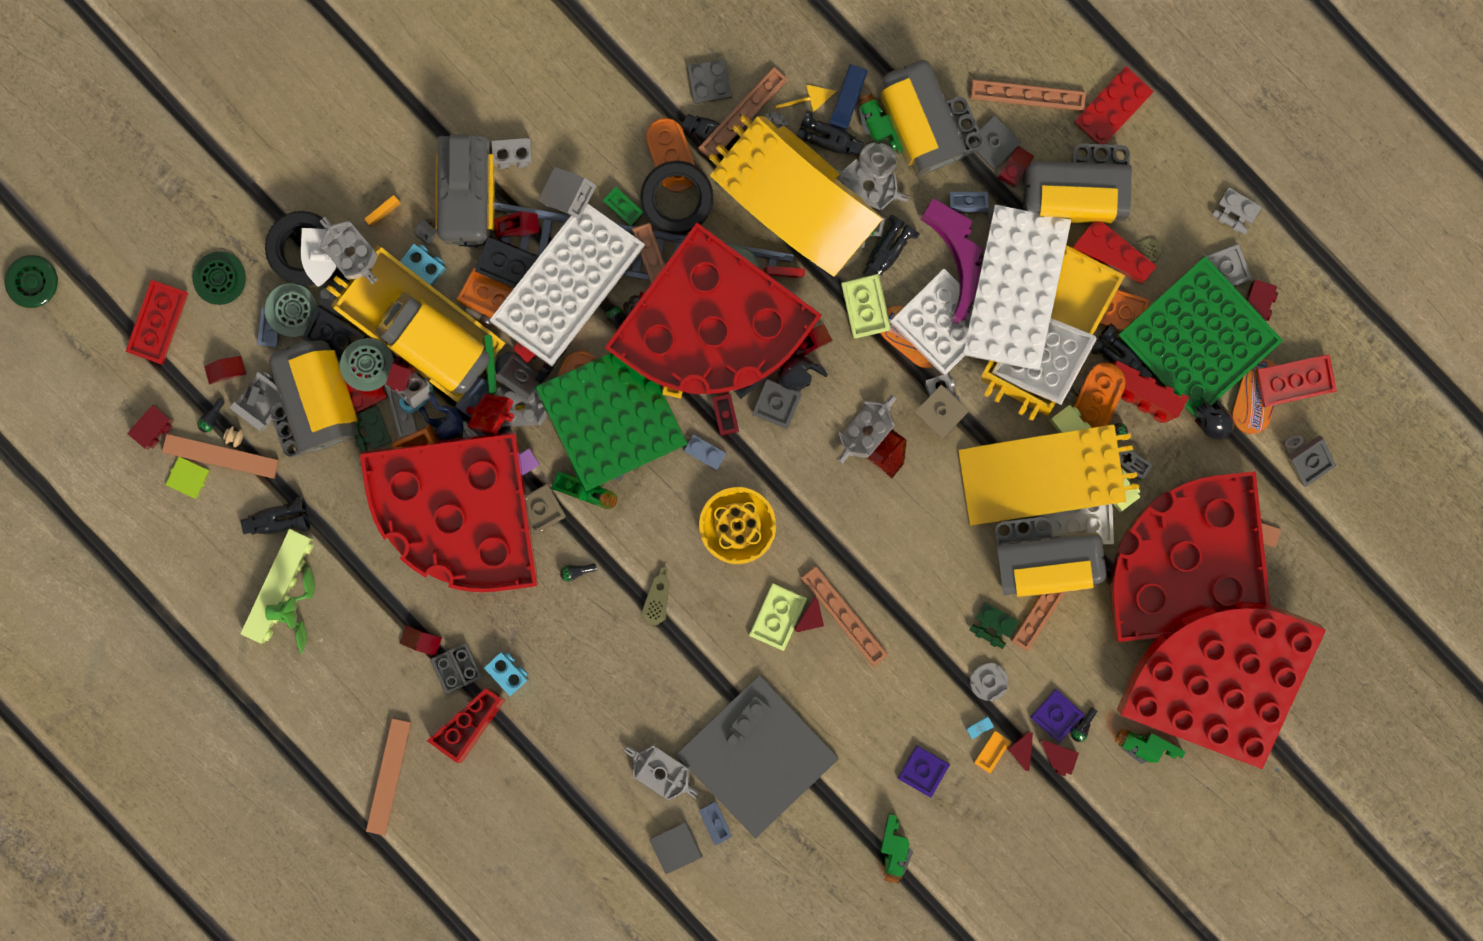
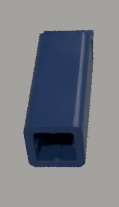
[829,64,868,129]

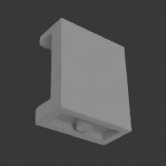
[538,167,597,220]
[230,371,281,432]

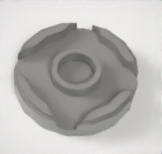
[858,142,897,179]
[970,663,1008,701]

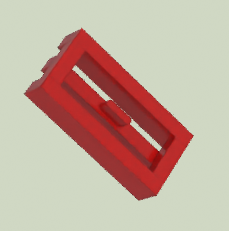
[764,266,805,278]

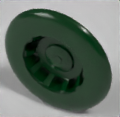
[193,252,246,305]
[4,255,58,308]

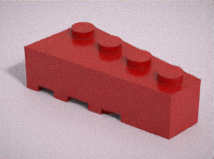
[1072,221,1157,284]
[1112,361,1189,423]
[427,688,506,763]

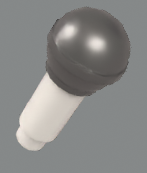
[465,307,492,327]

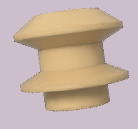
[223,426,243,447]

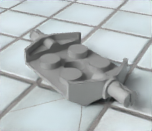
[836,159,910,211]
[320,217,378,284]
[477,387,547,426]
[837,394,897,464]
[624,744,699,800]

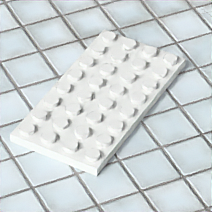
[490,204,645,366]
[963,205,1071,371]

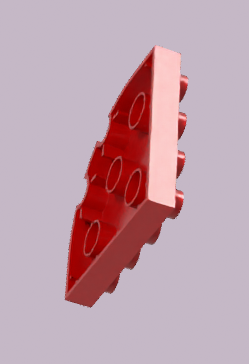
[605,223,822,394]
[360,431,538,592]
[1110,471,1271,642]
[1117,603,1326,769]

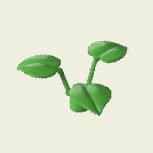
[265,564,316,654]

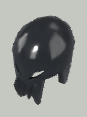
[778,356,828,391]
[1192,397,1235,440]

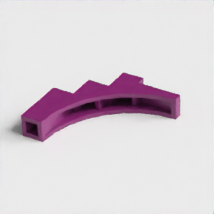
[920,198,984,325]

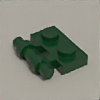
[354,406,392,453]
[969,602,1019,650]

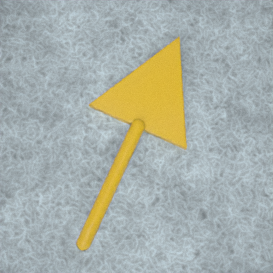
[775,85,837,112]

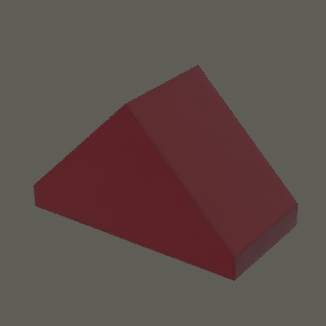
[204,356,247,385]
[794,597,824,632]
[399,625,442,656]
[1007,731,1033,771]

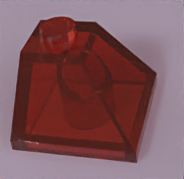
[866,429,907,479]

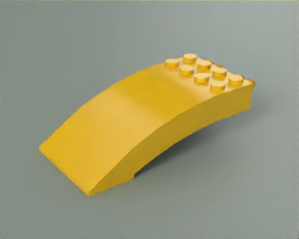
[709,115,883,277]
[326,245,505,403]
[981,245,1125,421]
[958,425,1139,526]

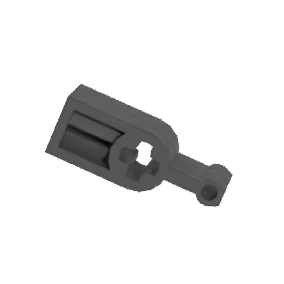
[1119,451,1152,480]

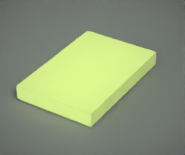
[841,274,891,339]
[749,583,807,651]

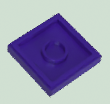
[1030,689,1085,743]
[898,745,950,798]

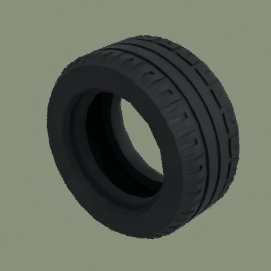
[640,161,713,234]
[265,211,336,286]

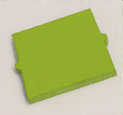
[166,457,210,499]

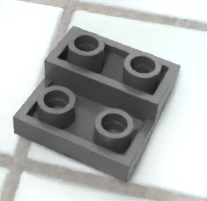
[430,643,482,694]
[649,822,703,874]

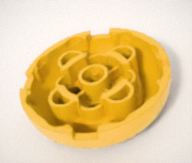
[699,487,776,564]

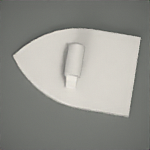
[301,228,337,287]

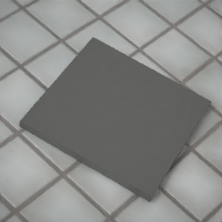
[676,675,839,839]

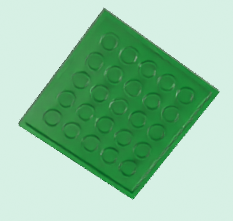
[1118,256,1283,419]
[535,353,687,492]

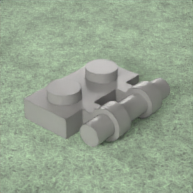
[1212,188,1261,235]

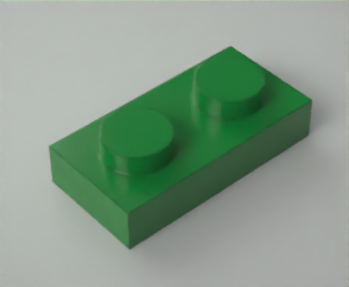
[603,187,644,226]

